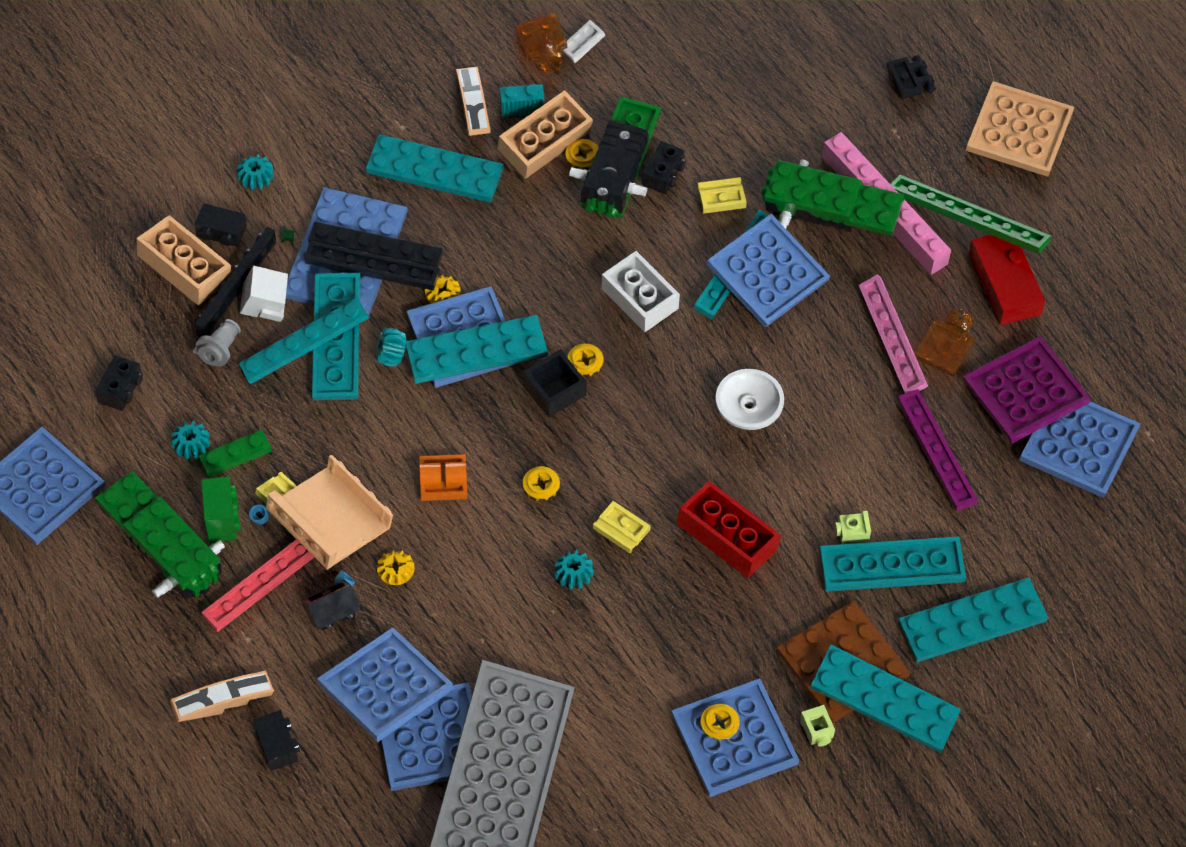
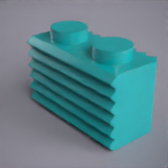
[500,84,544,118]

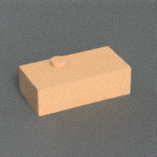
[497,90,593,179]
[137,215,231,306]

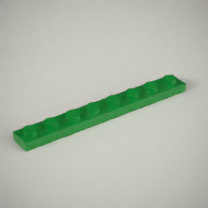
[890,175,1051,254]

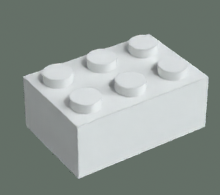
[602,251,680,333]

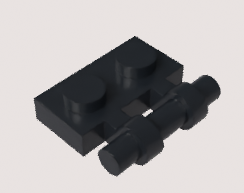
[886,55,936,100]

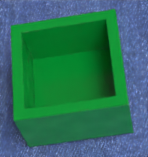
[201,476,241,543]

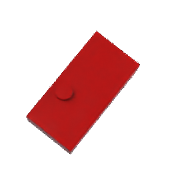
[969,235,1045,325]
[676,481,781,578]

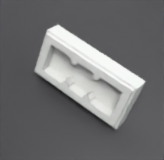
[559,20,605,63]

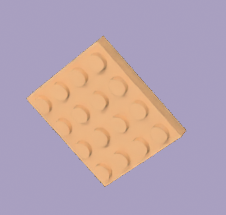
[966,81,1074,177]

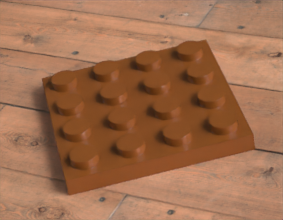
[776,601,910,724]

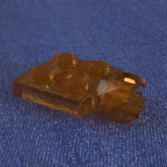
[516,13,568,73]
[915,309,975,377]

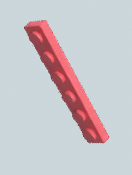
[202,539,314,632]

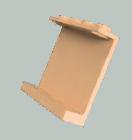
[266,455,393,569]

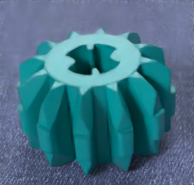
[237,154,274,191]
[375,328,407,367]
[171,420,210,460]
[554,550,594,591]

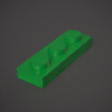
[198,430,272,478]

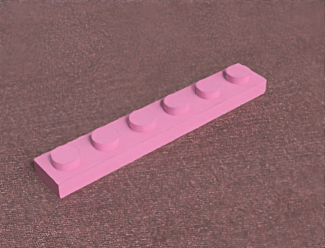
[859,274,928,394]

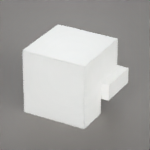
[240,266,288,322]

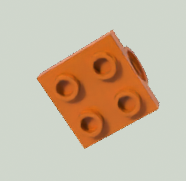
[420,454,467,501]

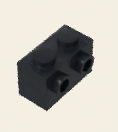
[642,141,686,195]
[194,203,247,247]
[95,355,143,411]
[302,580,361,630]
[253,710,300,771]

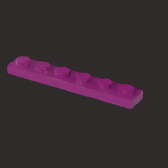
[897,389,978,512]

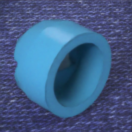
[249,505,269,525]
[334,571,355,586]

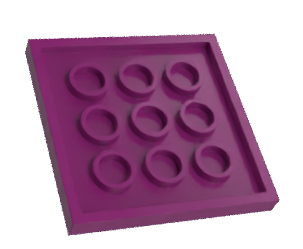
[963,336,1090,443]

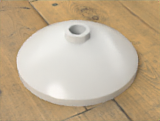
[716,369,784,430]

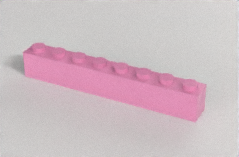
[822,132,951,275]

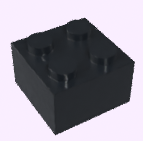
[523,349,587,417]

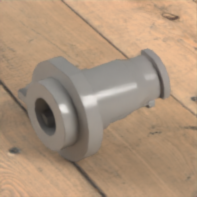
[193,319,241,366]

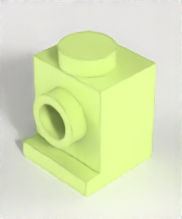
[835,511,871,544]
[800,705,835,746]

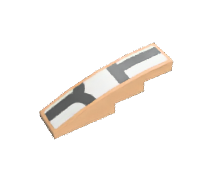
[456,67,491,136]
[170,671,274,722]

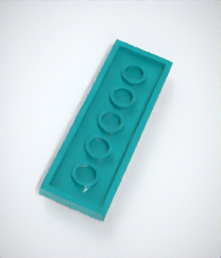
[366,134,504,203]
[312,273,361,400]
[405,315,548,384]
[820,537,966,592]
[898,578,1048,663]
[810,645,961,753]

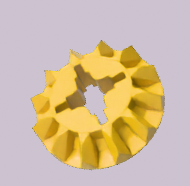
[566,139,598,170]
[425,274,461,304]
[567,344,604,376]
[523,466,560,501]
[377,550,415,585]
[701,704,740,742]

